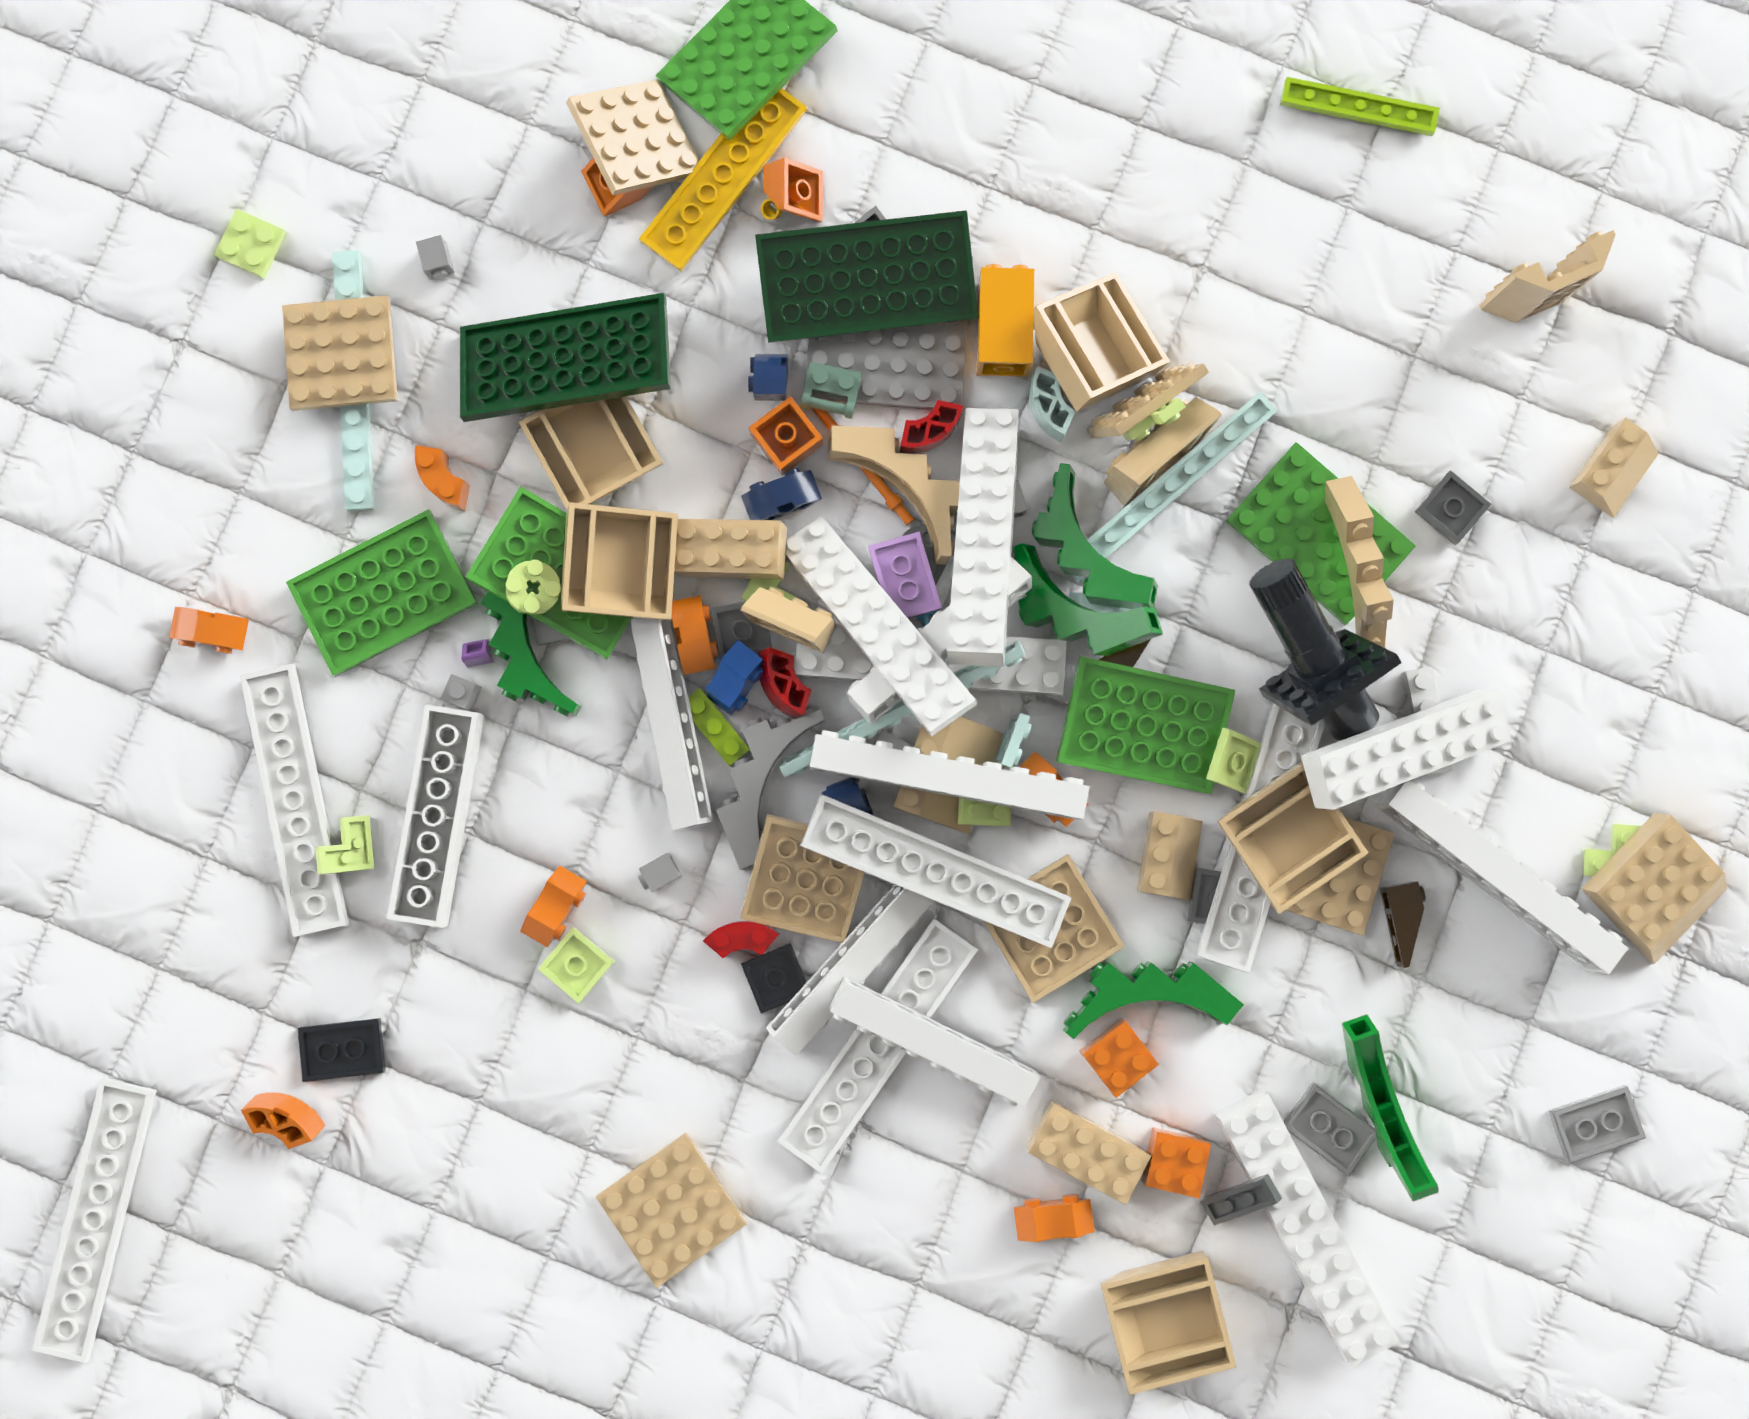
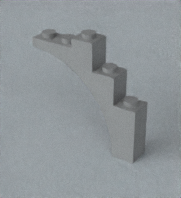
[716,707,825,870]

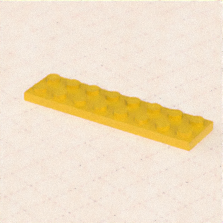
[639,88,807,272]

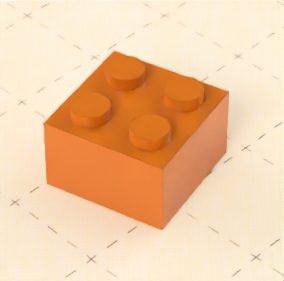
[748,396,824,476]
[1079,1018,1159,1098]
[1141,1127,1211,1199]

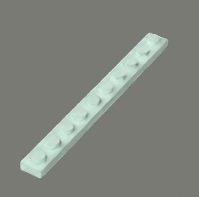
[332,250,374,511]
[1071,392,1277,583]
[780,640,1025,777]

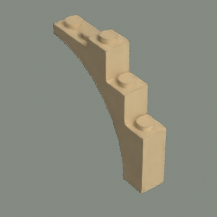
[827,425,959,565]
[1325,476,1394,648]

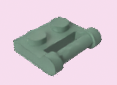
[800,362,862,419]

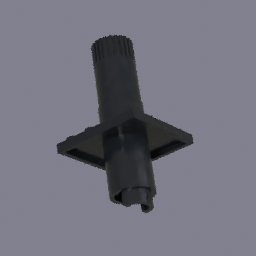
[1249,558,1402,741]

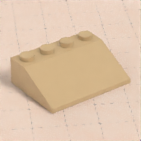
[893,716,1004,834]

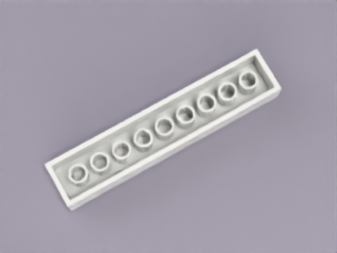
[947,408,1020,667]
[795,624,1067,697]
[810,730,1090,820]
[1374,779,1629,974]
[1214,1089,1400,1368]

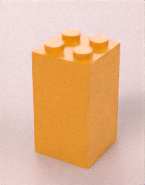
[976,264,1034,377]

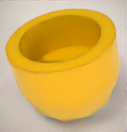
[761,198,783,220]

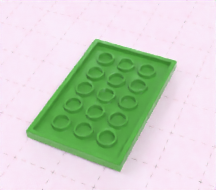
[656,0,838,141]
[1226,442,1416,625]
[465,486,632,660]
[286,509,478,677]
[1056,656,1236,794]

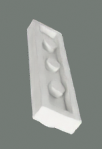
[1403,666,1453,776]

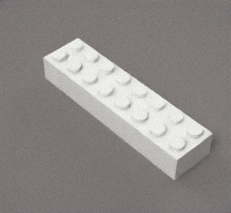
[1301,690,1511,810]
[387,704,485,928]

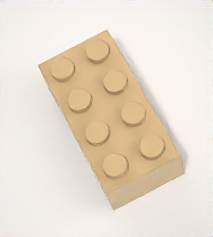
[674,519,787,580]
[1026,1100,1151,1205]

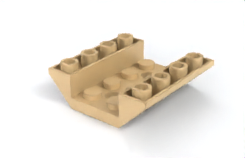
[1479,230,1616,323]

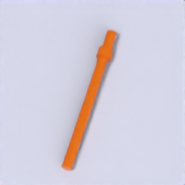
[811,408,915,526]

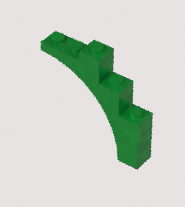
[1032,463,1158,609]
[1013,543,1163,656]
[481,591,582,717]
[1063,961,1244,1039]
[1342,1014,1439,1201]

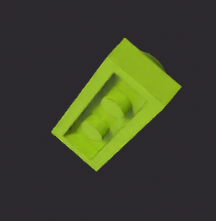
[688,688,750,766]

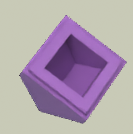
[461,639,493,668]

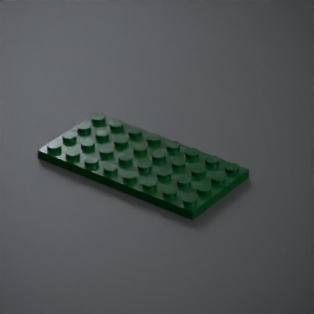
[755,210,979,343]
[460,293,671,422]

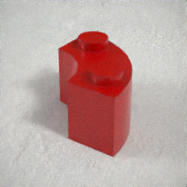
[900,400,964,454]
[759,647,811,718]
[703,921,780,958]

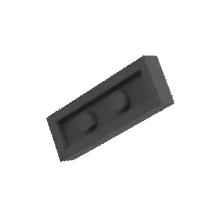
[1200,1174,1282,1226]

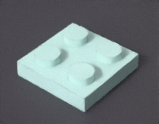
[995,713,1032,769]

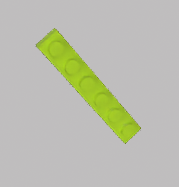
[1280,77,1440,136]

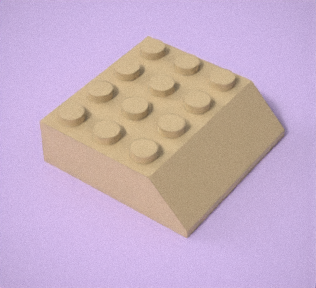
[1034,272,1170,412]
[519,396,664,509]
[1104,397,1222,506]
[561,502,678,620]
[1217,763,1368,914]
[1581,813,1727,965]
[1101,1251,1237,1395]

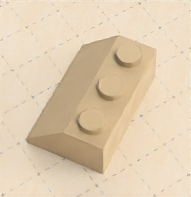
[1569,417,1658,518]
[741,587,837,654]
[1137,811,1203,900]

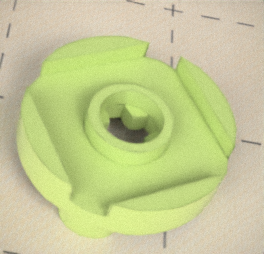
[505,560,561,615]

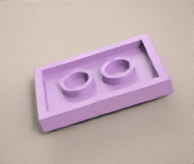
[868,531,942,619]

